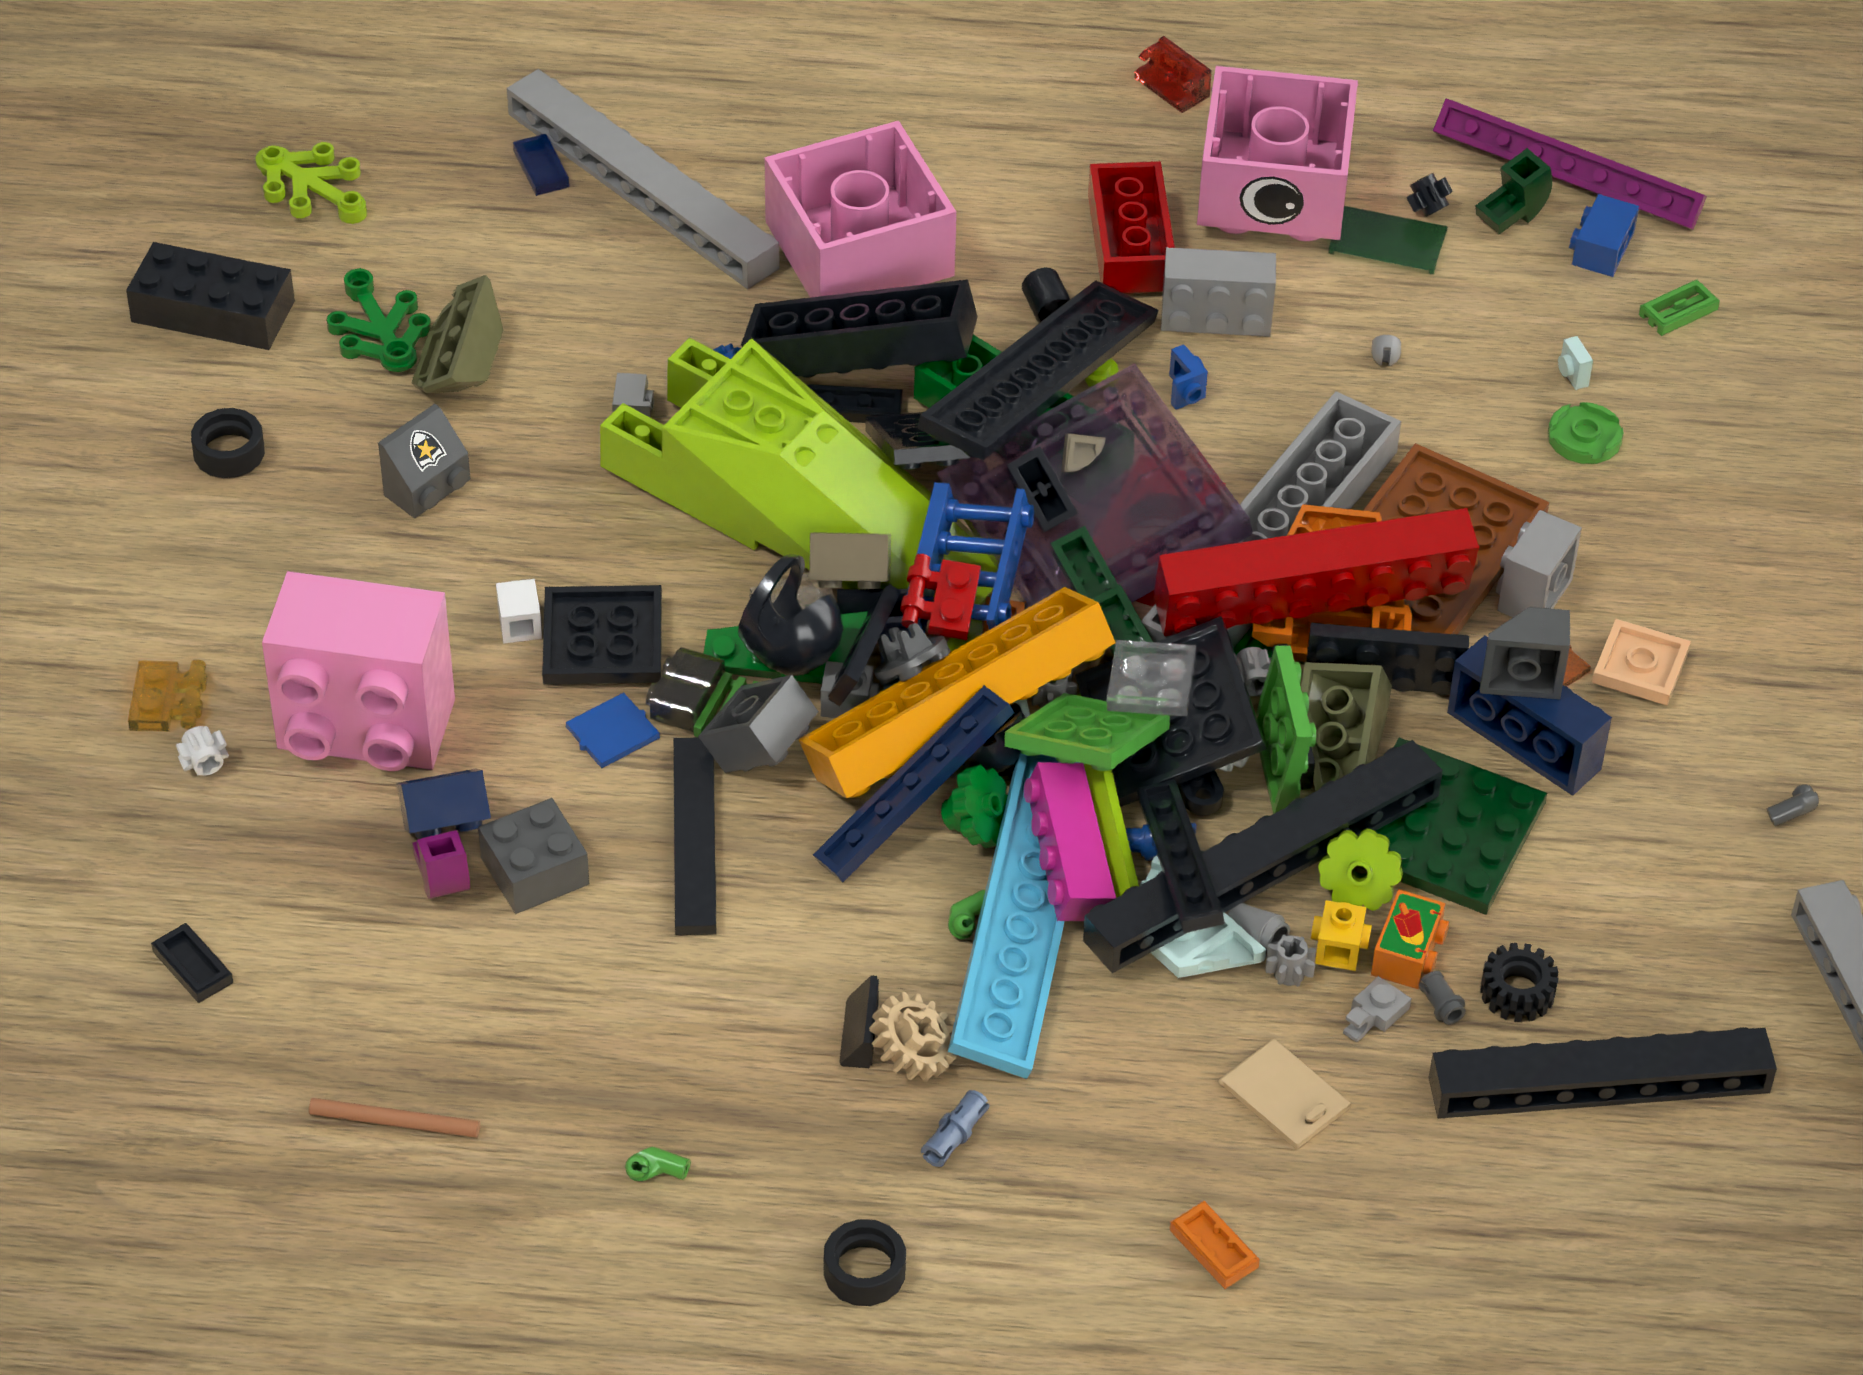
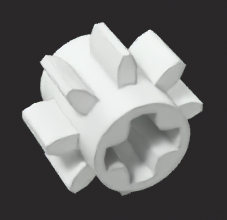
[176,726,229,776]

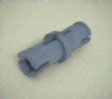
[921,1090,990,1167]

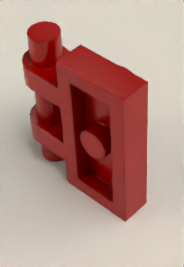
[900,553,981,640]

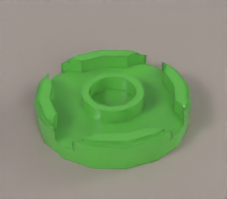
[1548,402,1624,464]

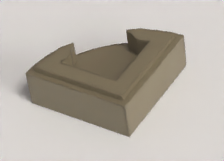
[1061,434,1105,472]

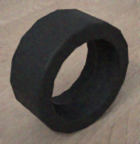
[191,408,265,478]
[823,1219,906,1306]

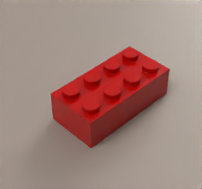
[1088,161,1175,293]

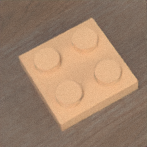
[1592,619,1691,706]

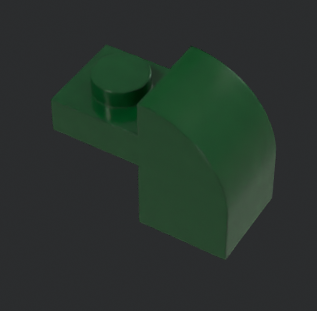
[1475,148,1552,234]

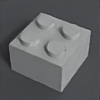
[1496,510,1582,617]

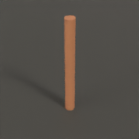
[309,1098,480,1138]

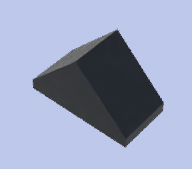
[1006,446,1078,533]

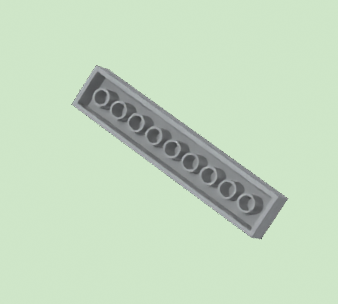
[1142,391,1401,648]

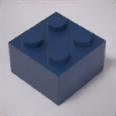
[396,768,491,839]

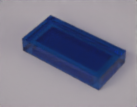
[513,134,570,196]

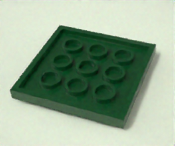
[1360,737,1548,915]

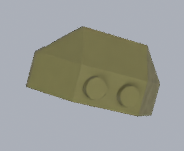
[412,275,504,393]

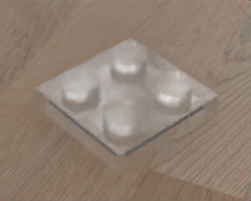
[1106,640,1196,716]

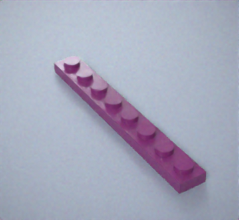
[1433,98,1707,230]

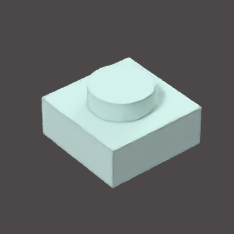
[1558,336,1593,390]

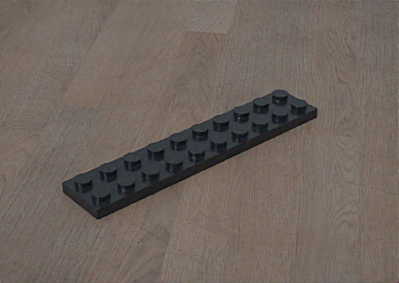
[917,280,1158,460]

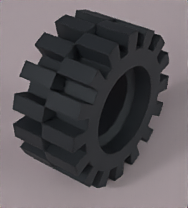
[1480,943,1559,1022]

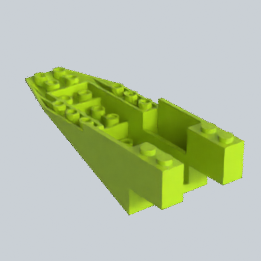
[600,337,1000,605]

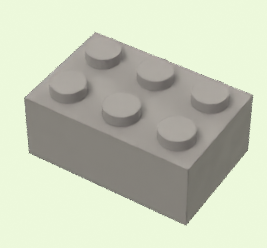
[1161,247,1276,337]

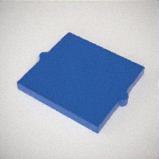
[566,692,660,769]

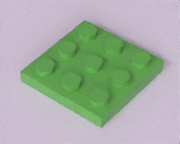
[1256,646,1316,814]
[1005,693,1170,771]

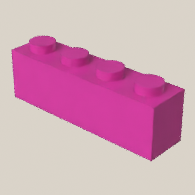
[1024,762,1116,921]

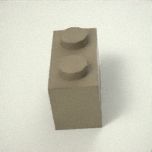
[809,532,891,589]

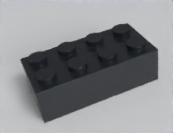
[126,242,295,350]

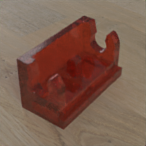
[1134,36,1212,113]

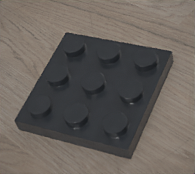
[542,585,662,685]

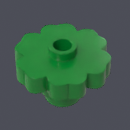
[941,765,1008,849]

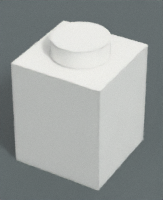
[496,579,542,644]

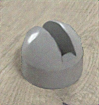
[1371,335,1401,366]

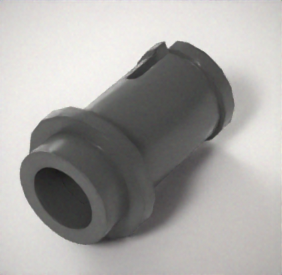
[1419,971,1466,1025]

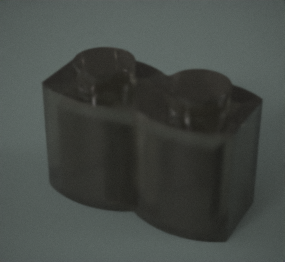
[646,647,725,732]

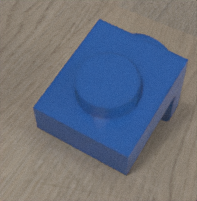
[1169,344,1208,410]

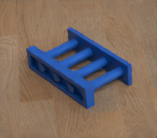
[907,482,1034,634]

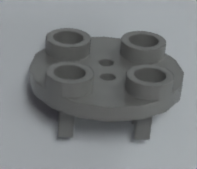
[874,623,951,685]

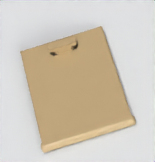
[1218,1038,1351,1150]

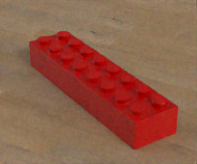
[1154,508,1479,636]

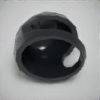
[738,554,844,676]

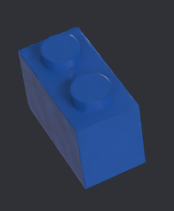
[1569,194,1639,277]

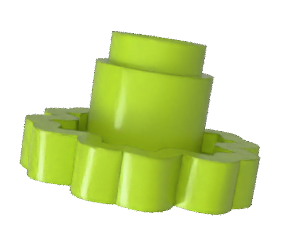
[1318,829,1403,911]

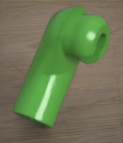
[948,890,985,939]
[625,1147,691,1181]

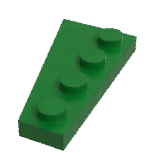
[701,611,868,684]

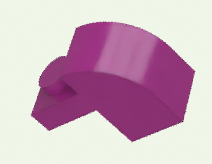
[412,830,470,899]

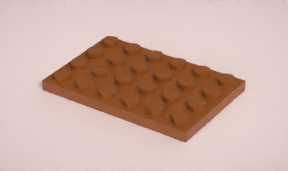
[1363,443,1550,635]

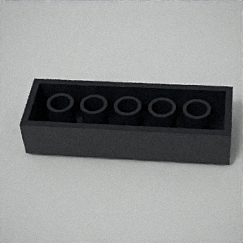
[741,279,978,378]

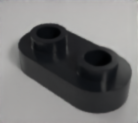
[1178,770,1224,815]

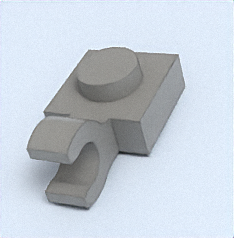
[1343,976,1412,1042]

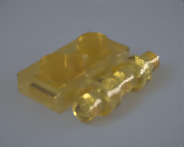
[128,660,208,732]

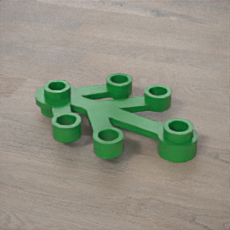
[326,268,431,372]

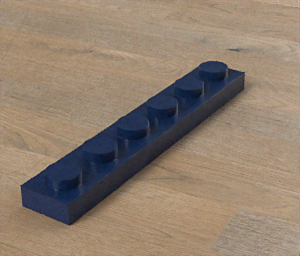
[813,685,1015,883]

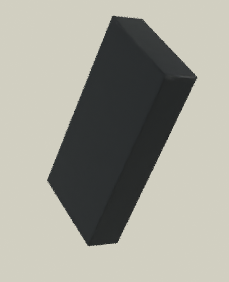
[151,923,234,1003]

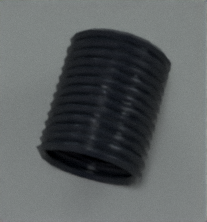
[1022,267,1070,323]

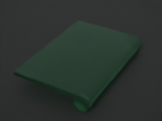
[1328,206,1448,274]

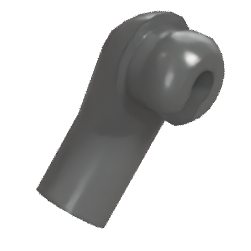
[1766,784,1819,826]

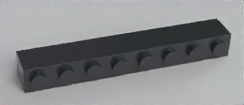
[1428,1027,1777,1119]

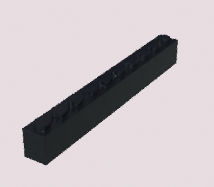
[1083,740,1443,973]

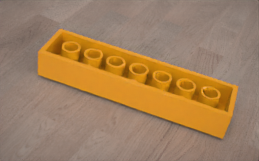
[798,587,1116,798]

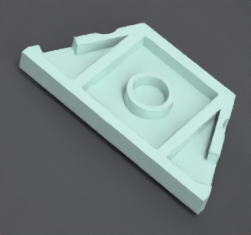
[1140,855,1266,978]

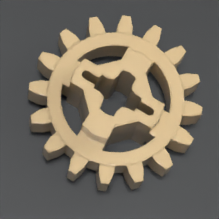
[869,992,957,1082]

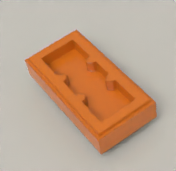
[1170,1201,1260,1289]

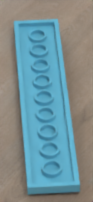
[948,753,1085,1079]

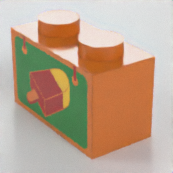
[1371,889,1450,989]

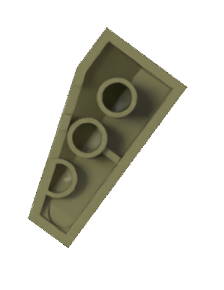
[1301,662,1392,792]

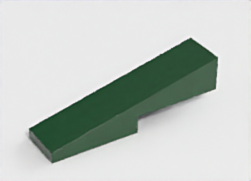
[1050,526,1158,671]

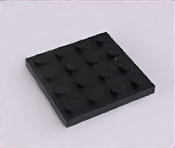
[1075,616,1267,807]

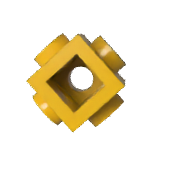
[1311,900,1372,971]

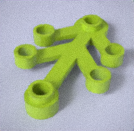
[255,142,367,224]

